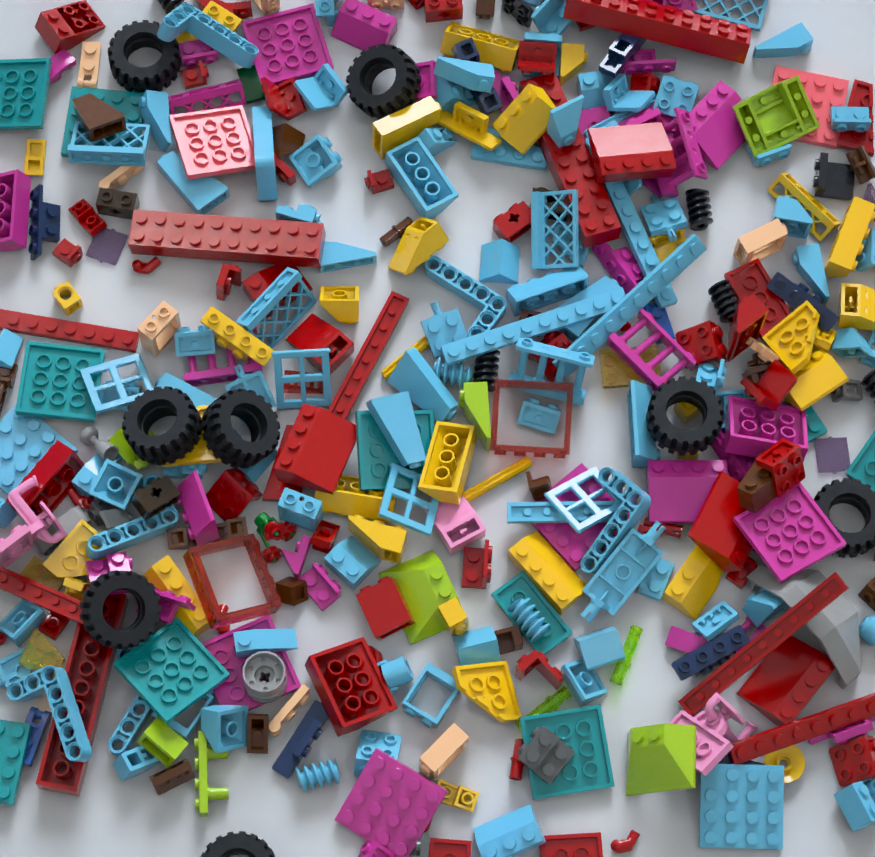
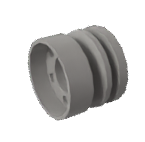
[243,651,287,703]

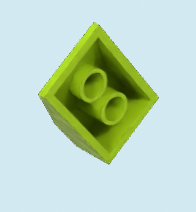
[459,382,491,451]

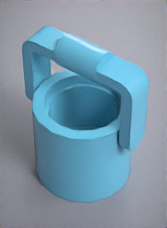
[377,656,414,693]

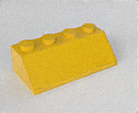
[440,22,520,72]
[824,196,875,277]
[418,421,477,505]
[314,474,397,522]
[507,531,586,615]
[143,555,215,638]

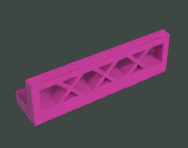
[168,79,247,115]

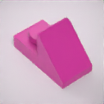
[282,535,311,578]

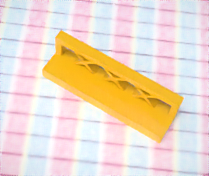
[767,172,841,241]

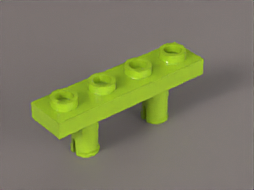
[194,731,229,817]

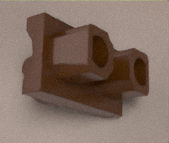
[846,145,875,185]
[742,353,772,383]

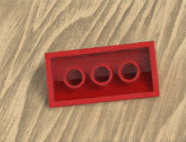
[726,293,769,362]
[6,440,85,516]

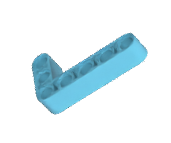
[157,3,259,68]
[252,106,278,202]
[425,256,507,337]
[580,467,651,575]
[85,474,179,560]
[108,648,153,757]
[6,665,92,762]

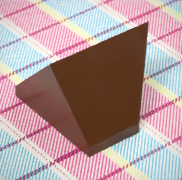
[273,123,305,157]

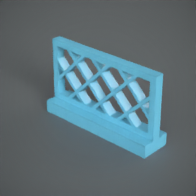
[692,0,768,31]
[67,121,151,166]
[531,189,579,270]
[236,267,317,348]

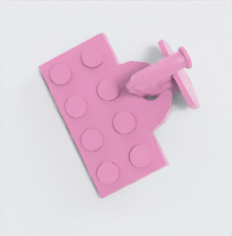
[0,475,67,568]
[668,692,758,776]

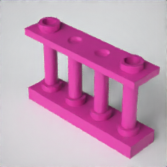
[657,107,708,198]
[607,308,696,391]
[184,327,263,386]

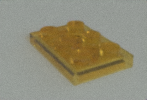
[599,346,661,389]

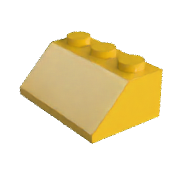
[493,84,556,154]
[784,349,849,411]

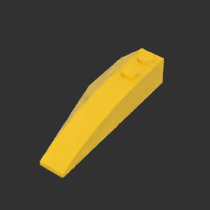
[661,545,723,621]

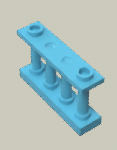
[507,338,595,406]

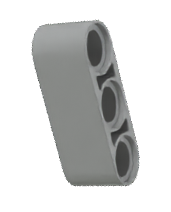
[34,506,91,556]

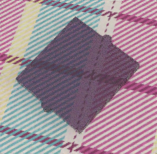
[86,228,128,266]
[814,436,850,474]

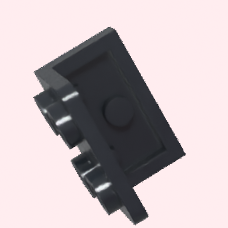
[501,0,533,28]
[812,152,855,200]

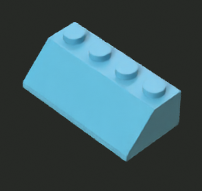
[385,136,459,219]
[506,266,589,317]
[627,380,660,468]

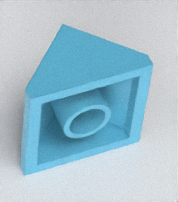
[479,238,520,284]
[0,599,46,648]
[452,626,501,666]
[573,626,626,671]
[560,659,608,707]

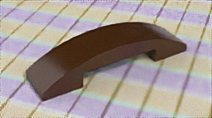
[166,517,249,550]

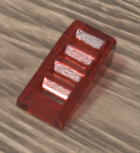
[284,370,323,394]

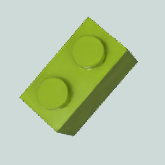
[137,717,189,768]

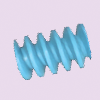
[433,357,474,388]
[507,598,550,643]
[295,759,340,792]

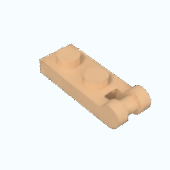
[77,41,102,88]
[99,165,145,190]
[268,684,310,737]

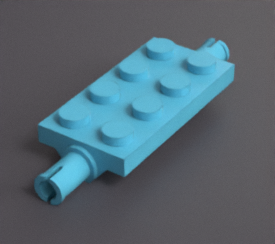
[580,520,666,623]

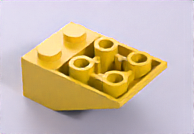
[388,216,449,275]
[838,283,875,330]
[348,515,407,564]

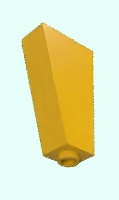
[372,96,442,159]

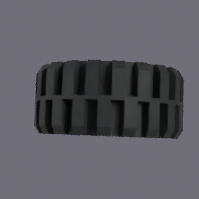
[108,20,181,93]
[346,43,421,119]
[646,376,724,456]
[122,386,202,465]
[201,388,280,469]
[814,478,875,558]
[79,570,162,649]
[201,831,275,857]

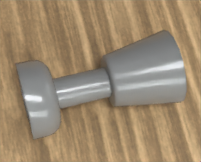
[80,426,119,462]

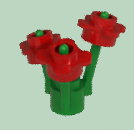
[254,512,297,564]

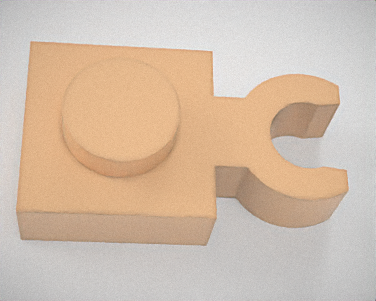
[745,336,779,363]

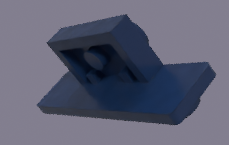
[28,184,61,261]
[767,272,839,332]
[671,625,750,681]
[272,700,329,779]

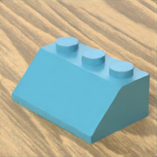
[474,804,547,857]

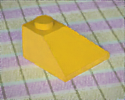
[319,286,359,324]

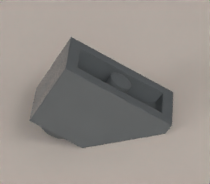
[99,508,133,541]

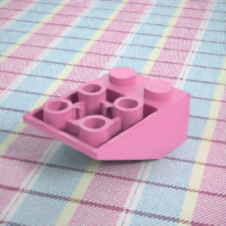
[423,495,486,555]

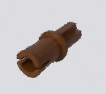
[379,217,413,247]

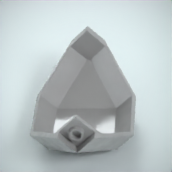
[746,564,861,689]

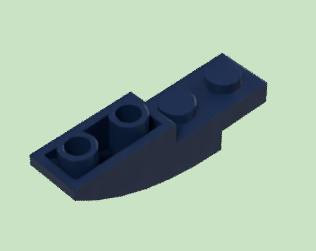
[598,33,647,78]

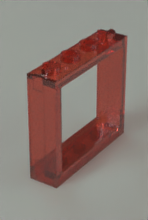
[490,379,574,459]
[183,533,282,629]

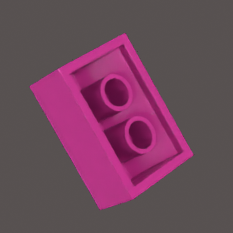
[331,0,397,51]
[177,470,220,546]

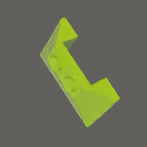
[732,75,820,159]
[378,550,461,645]
[626,723,696,796]

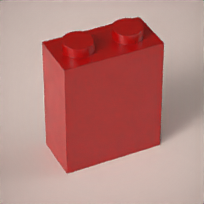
[356,576,416,641]

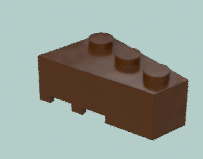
[737,450,776,513]

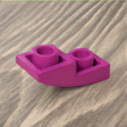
[49,49,76,85]
[665,626,711,653]

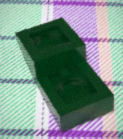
[237,65,265,104]

